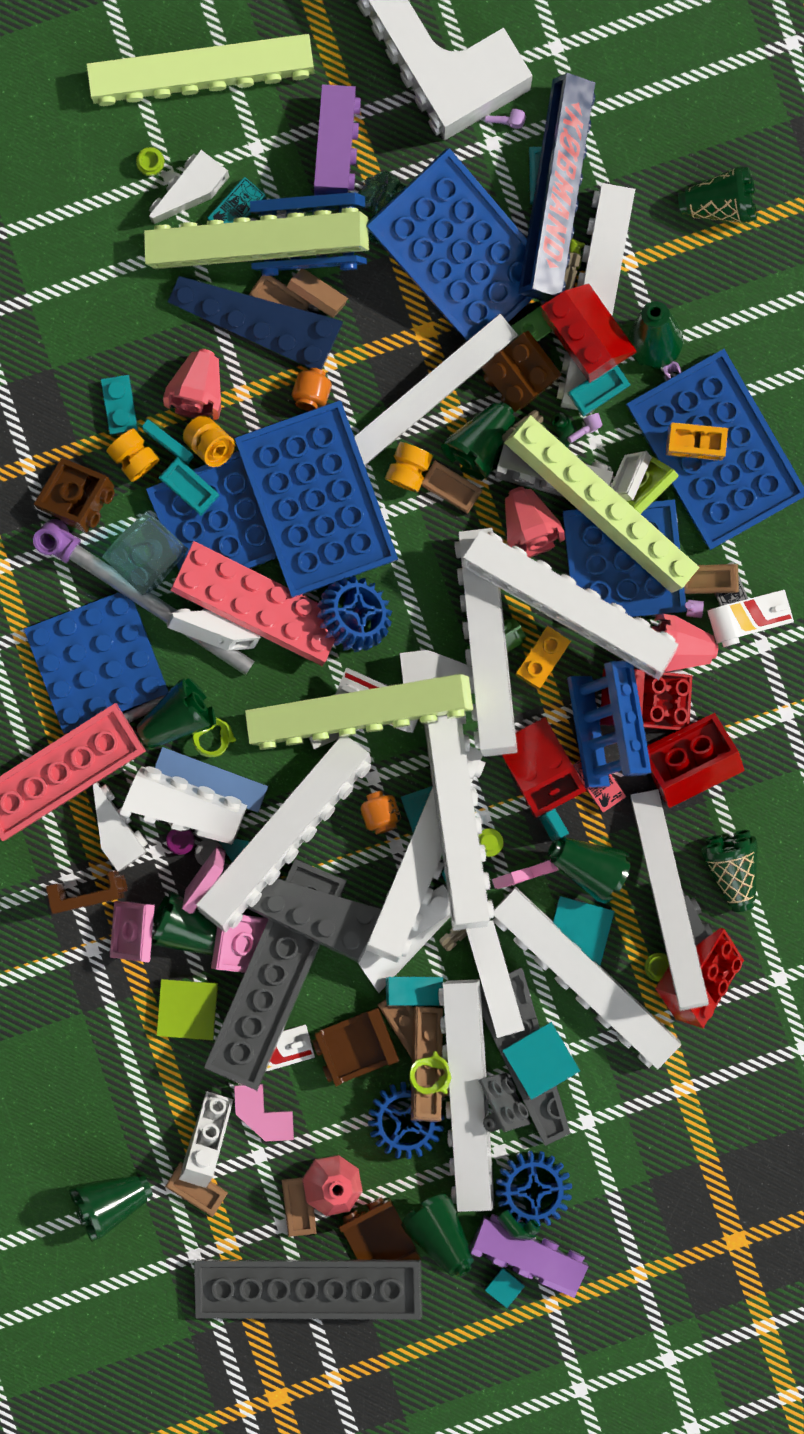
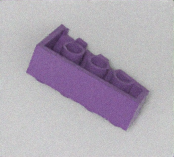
[314,84,361,196]
[470,1214,588,1298]

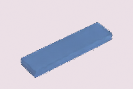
[155,747,268,813]

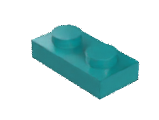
[101,375,138,436]

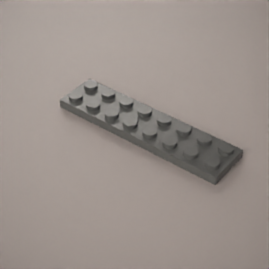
[204,859,347,1091]
[194,1259,422,1320]

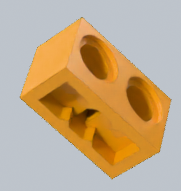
[666,422,728,461]
[515,626,571,690]

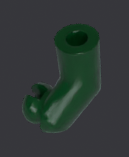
[551,412,575,448]
[497,1210,540,1240]

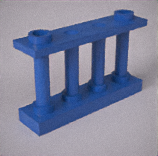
[250,192,367,276]
[567,661,652,788]

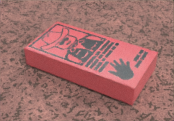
[573,760,626,813]

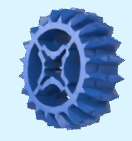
[317,576,392,653]
[368,1082,444,1159]
[495,1150,572,1226]

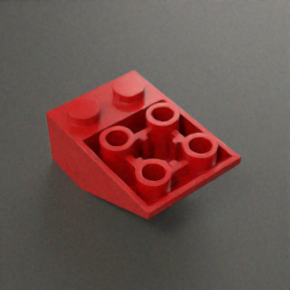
[600,669,692,730]
[502,717,586,818]
[655,928,744,1028]

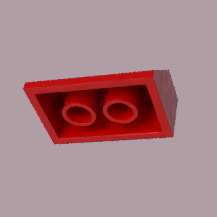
[541,283,637,383]
[647,713,745,808]

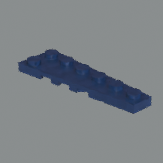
[168,276,343,370]

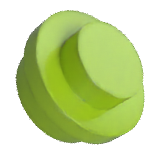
[136,147,165,176]
[478,828,503,857]
[644,953,669,981]

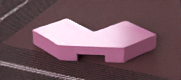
[492,860,559,889]
[234,1084,294,1141]

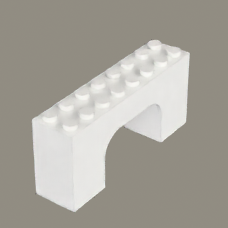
[357,0,533,141]

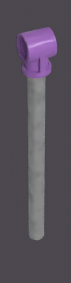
[33,519,255,675]

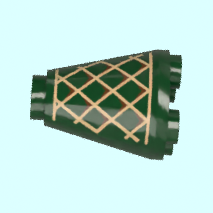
[678,166,757,223]
[701,830,758,912]

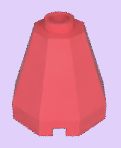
[163,349,221,420]
[505,487,565,558]
[651,614,718,672]
[302,1155,363,1216]

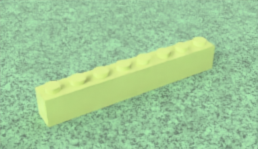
[87,34,314,106]
[144,208,369,269]
[504,416,699,593]
[245,674,473,750]

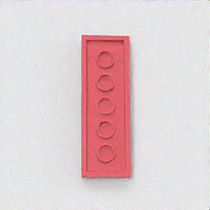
[170,541,335,666]
[0,703,146,841]

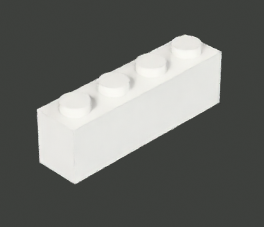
[120,767,247,844]
[359,885,451,993]

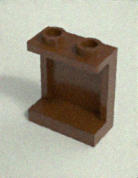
[46,870,128,914]
[312,1007,399,1086]

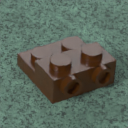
[482,331,562,412]
[34,458,114,533]

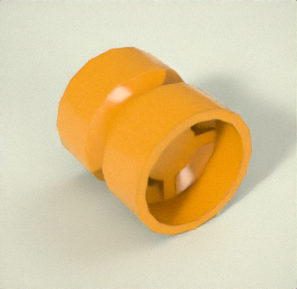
[183,415,235,467]
[106,428,159,482]
[385,442,433,493]

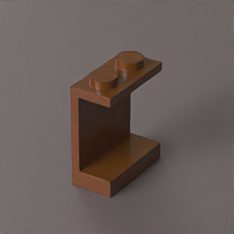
[339,1197,421,1260]

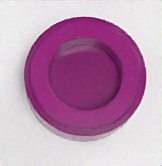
[166,829,195,855]

